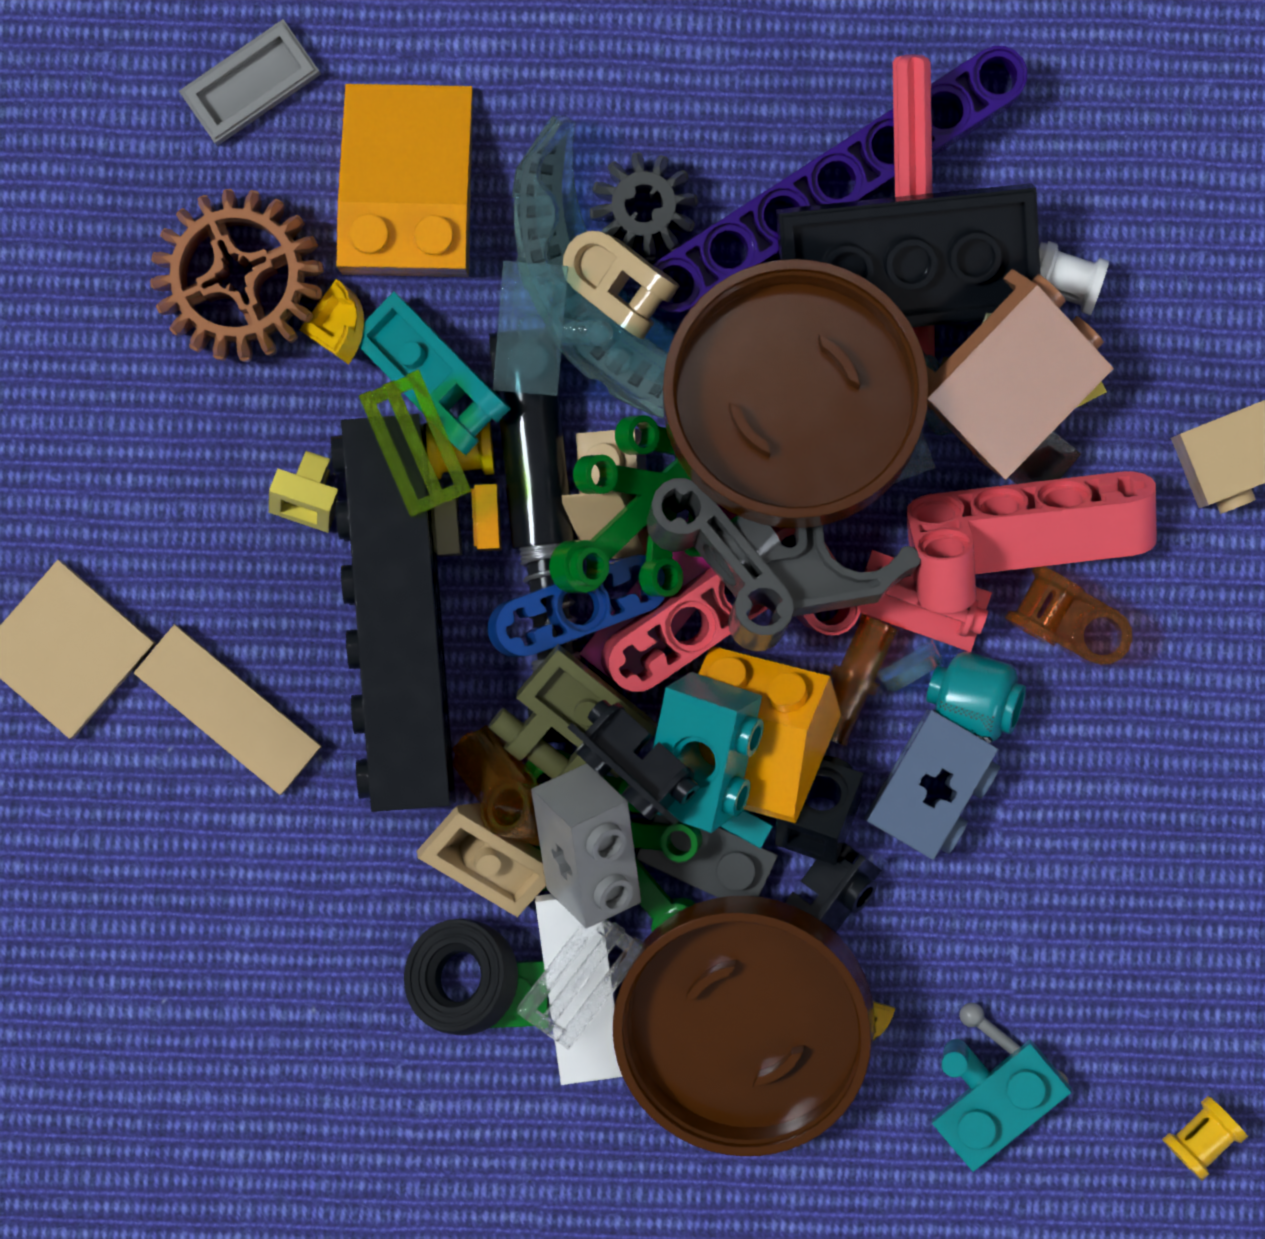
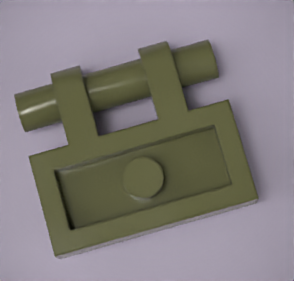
[488,644,658,779]

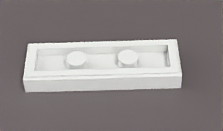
[535,894,623,1085]

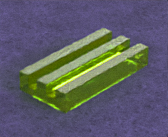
[358,369,472,517]

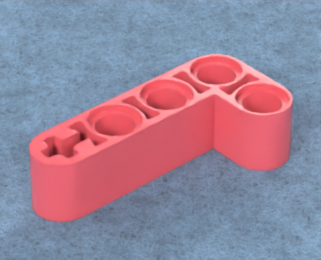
[907,471,1157,614]
[601,526,860,692]

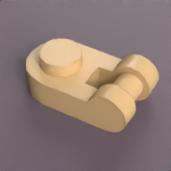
[562,231,680,339]

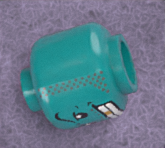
[926,651,1026,743]

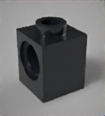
[775,756,863,866]

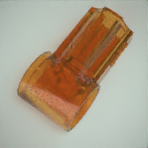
[452,725,540,846]

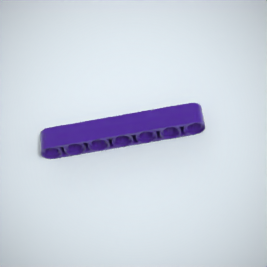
[653,46,1027,318]

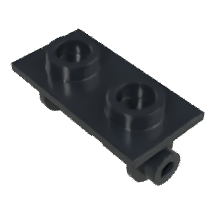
[567,700,700,825]
[785,843,882,936]

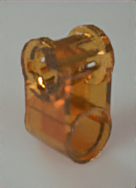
[1004,566,1132,666]

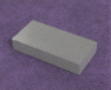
[179,19,321,146]

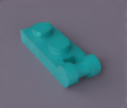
[359,291,511,455]

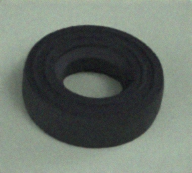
[404,919,518,1035]

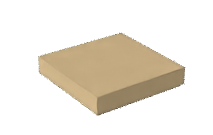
[0,560,156,739]

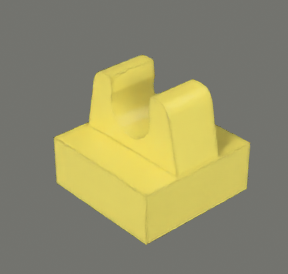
[268,451,338,533]

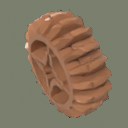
[150,189,324,362]

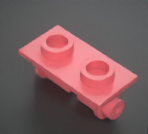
[860,550,992,652]

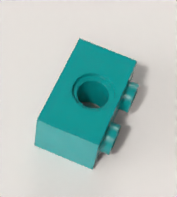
[653,672,764,833]

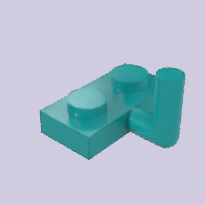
[932,1039,1072,1172]

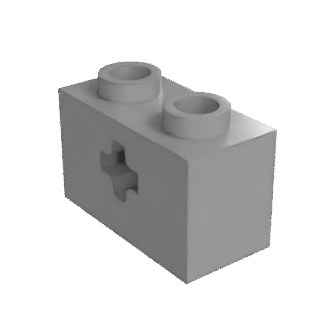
[531,763,641,929]

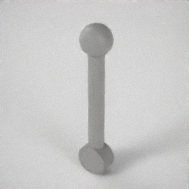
[959,1002,1069,1084]

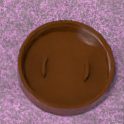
[663,259,929,528]
[613,896,875,1156]

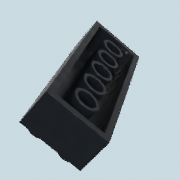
[331,414,456,812]

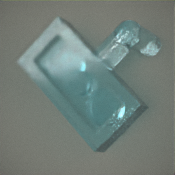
[493,261,615,396]

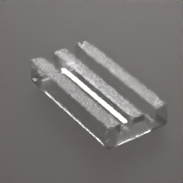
[517,919,644,1050]

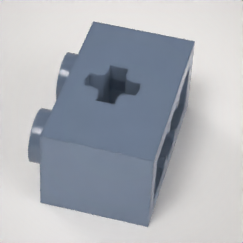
[863,709,1000,860]

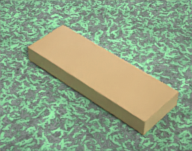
[134,624,322,795]

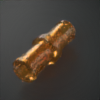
[829,613,899,746]

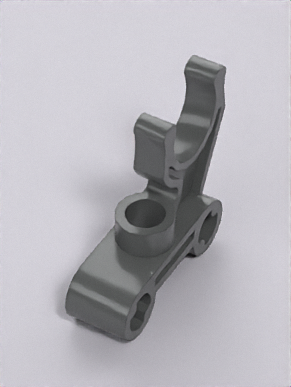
[647,478,921,651]

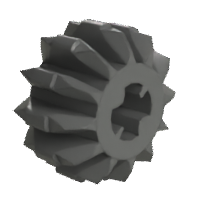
[590,152,698,262]

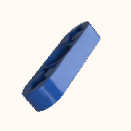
[488,555,665,657]

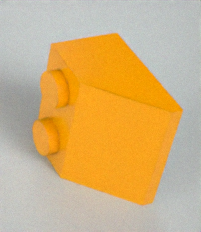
[698,646,841,824]

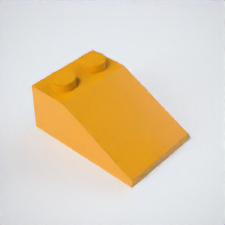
[336,84,473,277]

